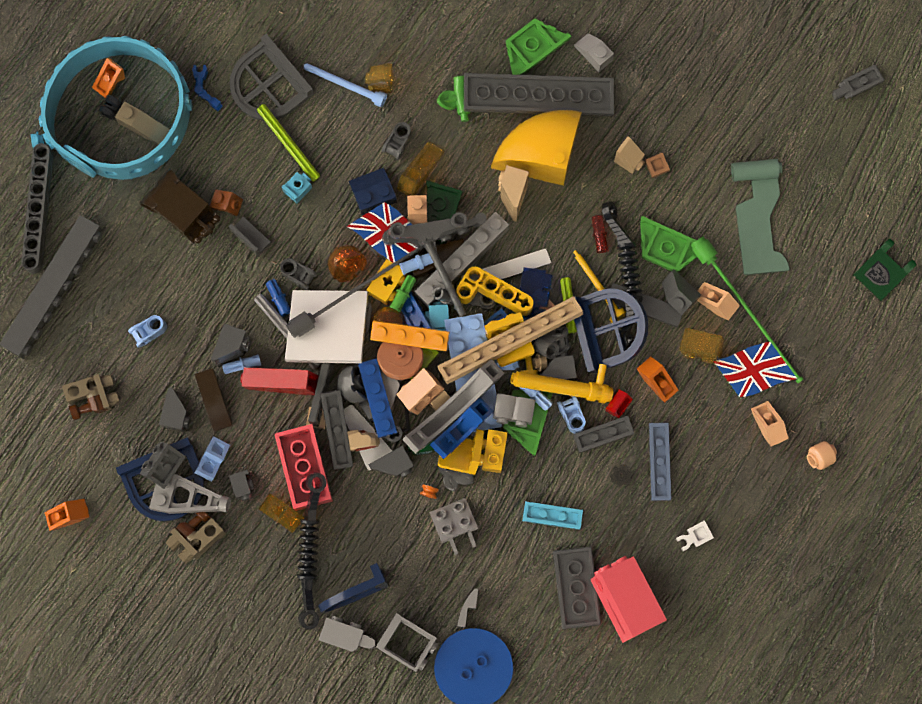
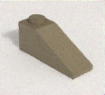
[115,101,170,145]

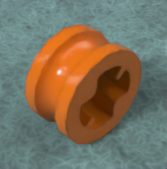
[420,485,439,499]

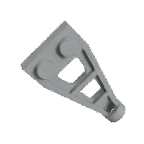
[149,474,231,514]

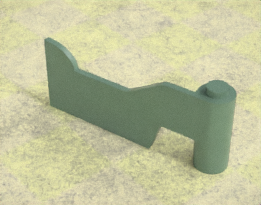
[731,159,789,275]

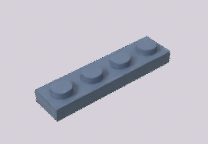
[649,423,671,501]

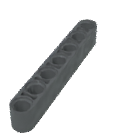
[22,143,54,274]

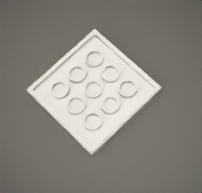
[285,290,369,363]

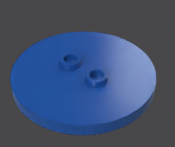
[434,628,513,704]

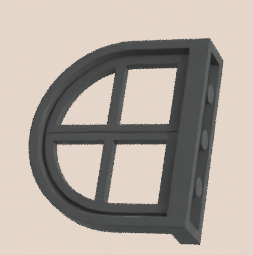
[230,34,314,121]

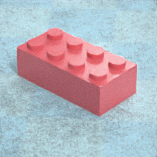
[275,424,333,511]

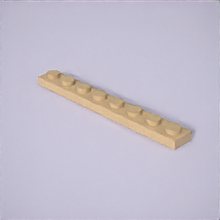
[438,296,583,384]

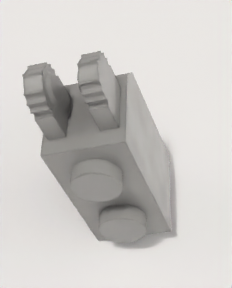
[319,616,376,652]

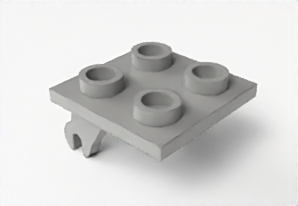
[429,498,478,555]

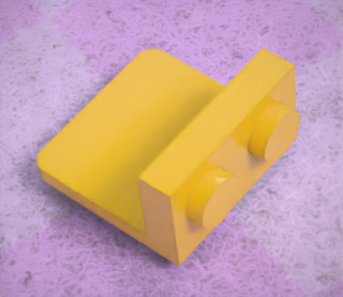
[484,312,535,367]
[438,429,486,475]

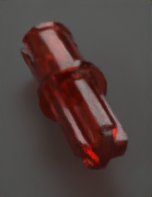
[591,215,609,253]

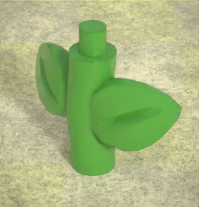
[437,76,471,122]

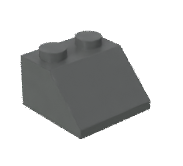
[211,323,252,367]

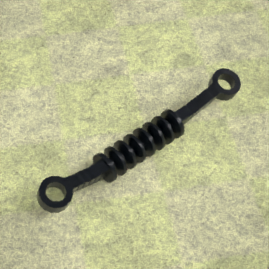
[602,201,643,350]
[297,472,327,630]

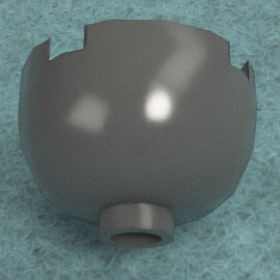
[337,363,368,403]

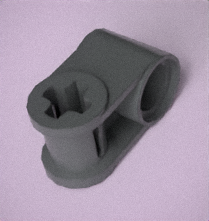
[381,122,412,160]
[280,258,318,290]
[534,326,571,359]

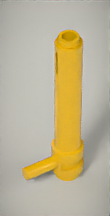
[510,364,613,403]

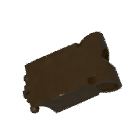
[139,168,220,244]

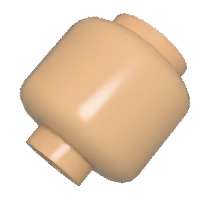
[807,441,837,470]

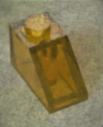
[365,63,394,94]
[259,493,304,533]

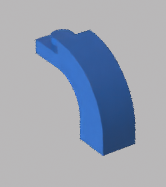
[430,397,494,459]

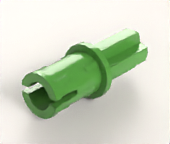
[389,275,416,313]

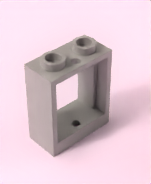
[376,613,438,673]

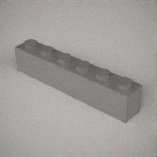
[415,212,509,309]

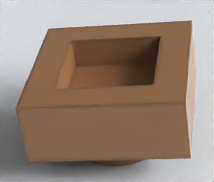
[645,153,670,178]

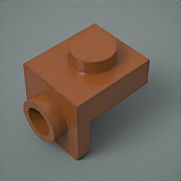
[210,189,243,216]

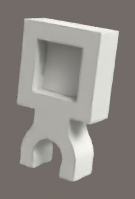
[676,521,714,551]

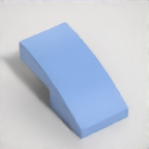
[195,436,230,482]

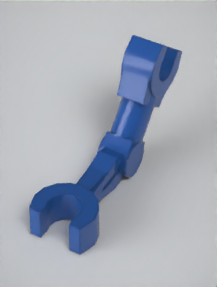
[192,65,223,111]

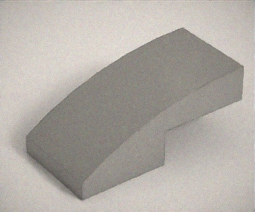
[457,588,478,628]

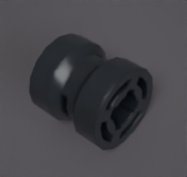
[98,95,123,120]

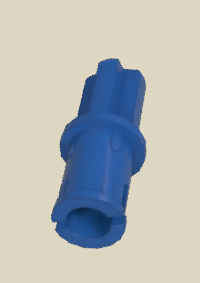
[266,279,290,317]

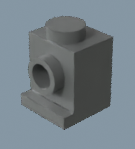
[229,470,254,501]

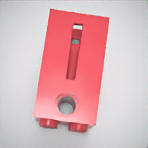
[590,556,667,643]

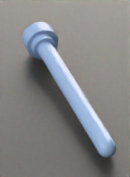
[304,63,387,108]

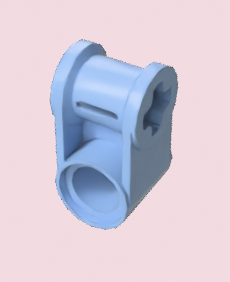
[128,315,167,348]
[557,396,586,434]

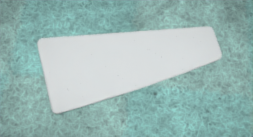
[343,405,392,471]

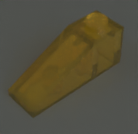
[397,142,444,196]

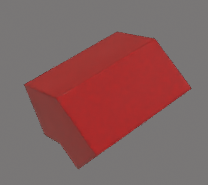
[605,389,633,418]

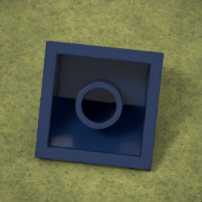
[349,168,397,216]

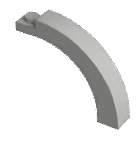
[402,359,505,454]

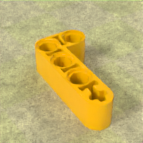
[456,266,533,316]

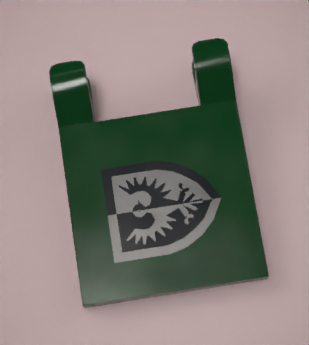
[853,239,917,301]

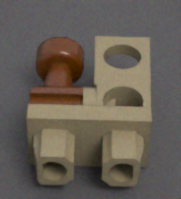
[62,374,120,420]
[166,512,226,564]

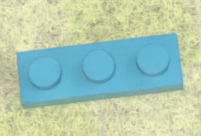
[522,501,583,530]

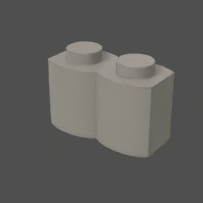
[493,394,535,427]

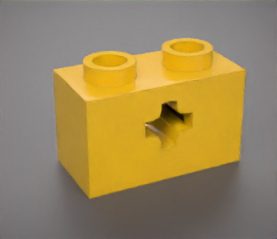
[367,259,407,305]
[482,429,508,473]

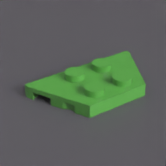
[506,19,572,75]
[640,216,697,273]
[503,389,552,456]

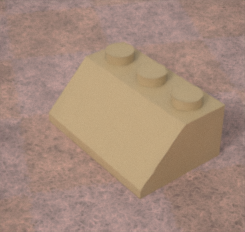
[498,165,529,222]

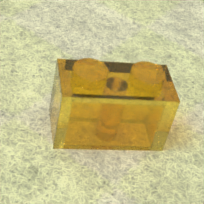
[679,328,725,364]

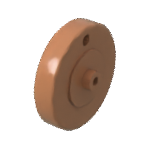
[377,342,424,380]

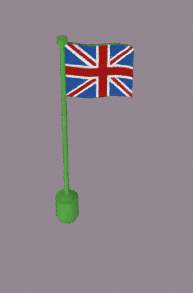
[691,236,804,397]

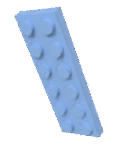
[444,313,502,432]

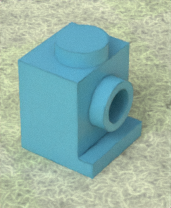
[282,172,312,204]

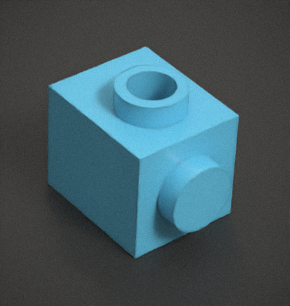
[425,302,449,330]

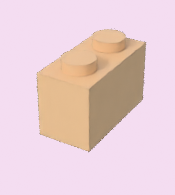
[396,368,445,415]

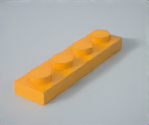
[370,320,450,351]

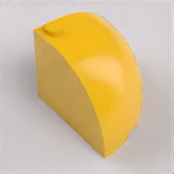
[491,110,582,186]

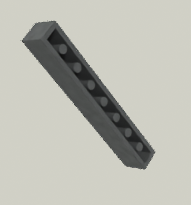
[0,215,103,359]

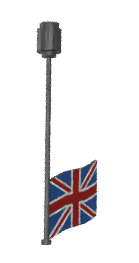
[286,203,436,338]

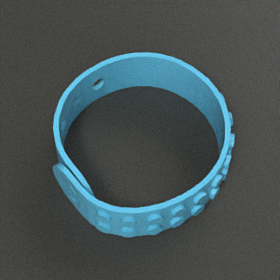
[39,36,192,180]

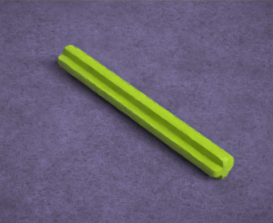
[257,104,320,182]

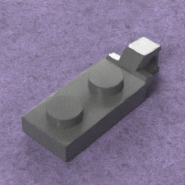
[832,64,885,101]

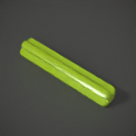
[560,277,577,333]

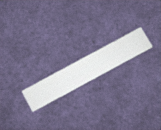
[461,249,551,291]

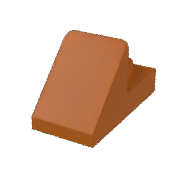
[92,57,125,98]

